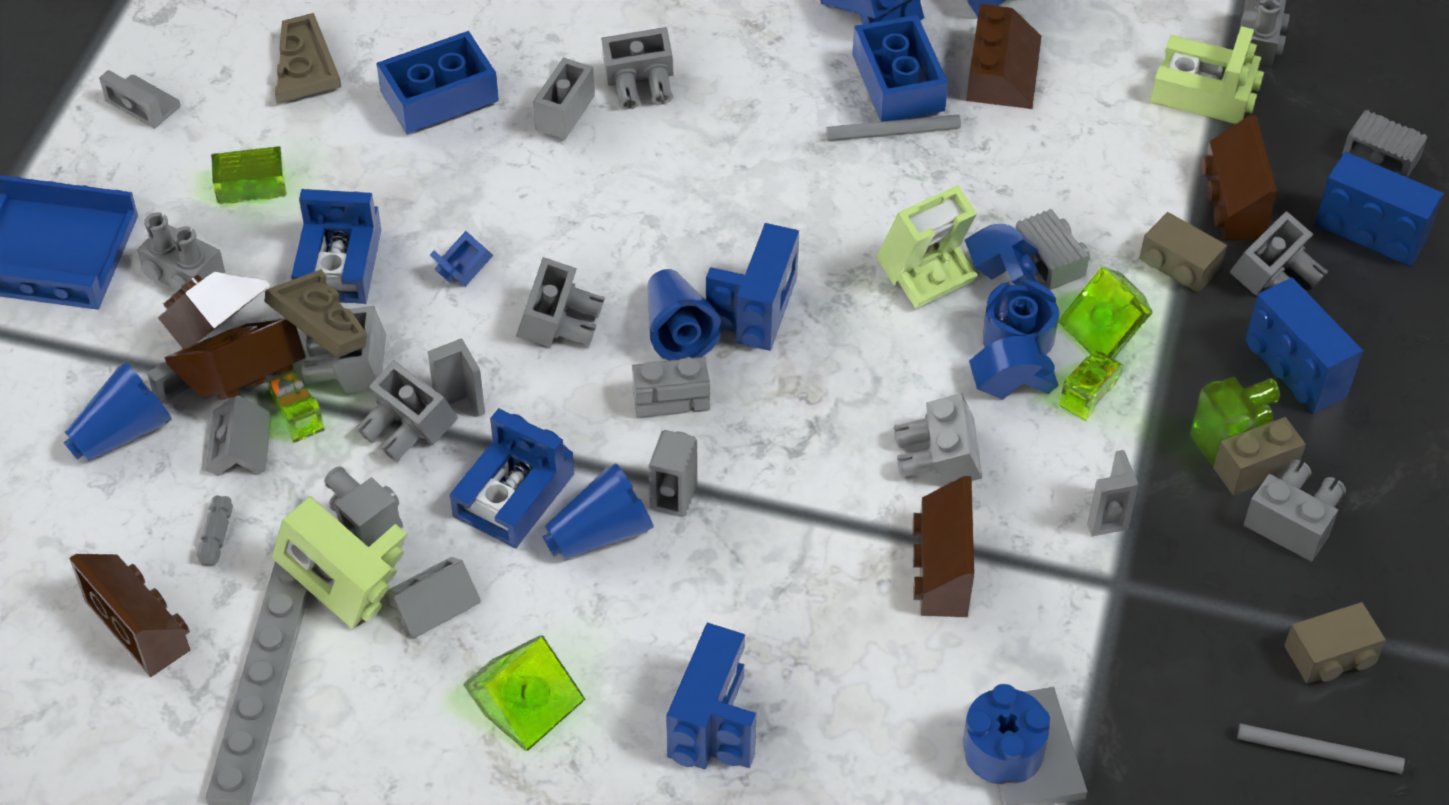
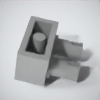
[1238,0,1290,68]
[601,27,674,110]
[1230,211,1328,295]
[137,212,225,292]
[516,257,605,348]
[302,306,386,394]
[355,360,458,463]
[894,393,982,485]
[1243,459,1346,562]
[324,466,404,547]

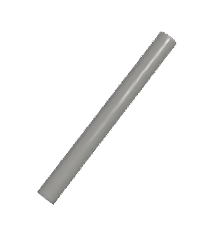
[826,114,961,140]
[1237,723,1405,774]

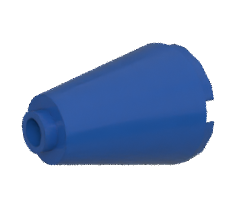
[647,269,721,361]
[63,362,172,461]
[542,463,654,559]

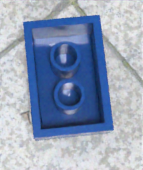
[852,15,948,122]
[376,31,499,134]
[1314,151,1444,267]
[1245,277,1363,414]

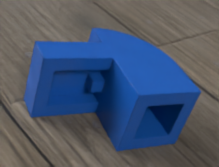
[964,224,1039,285]
[969,336,1059,400]

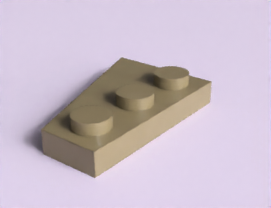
[275,13,341,104]
[264,269,367,358]

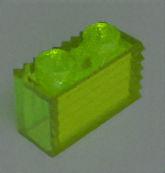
[211,146,287,204]

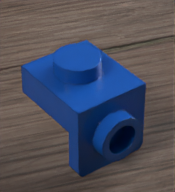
[430,230,493,287]

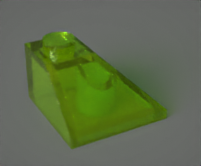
[1058,266,1153,368]
[463,635,586,751]

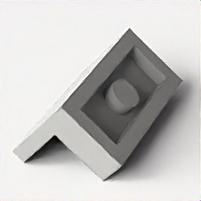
[99,70,181,129]
[427,338,485,417]
[206,395,272,476]
[1087,450,1139,537]
[384,557,481,637]

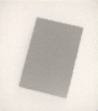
[997,687,1087,805]

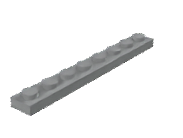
[206,561,310,805]

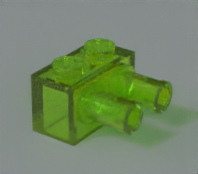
[1190,377,1280,467]

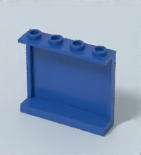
[0,175,138,310]

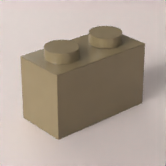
[1139,211,1227,293]
[1213,417,1306,496]
[1284,602,1386,684]

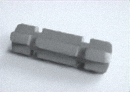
[196,495,233,565]

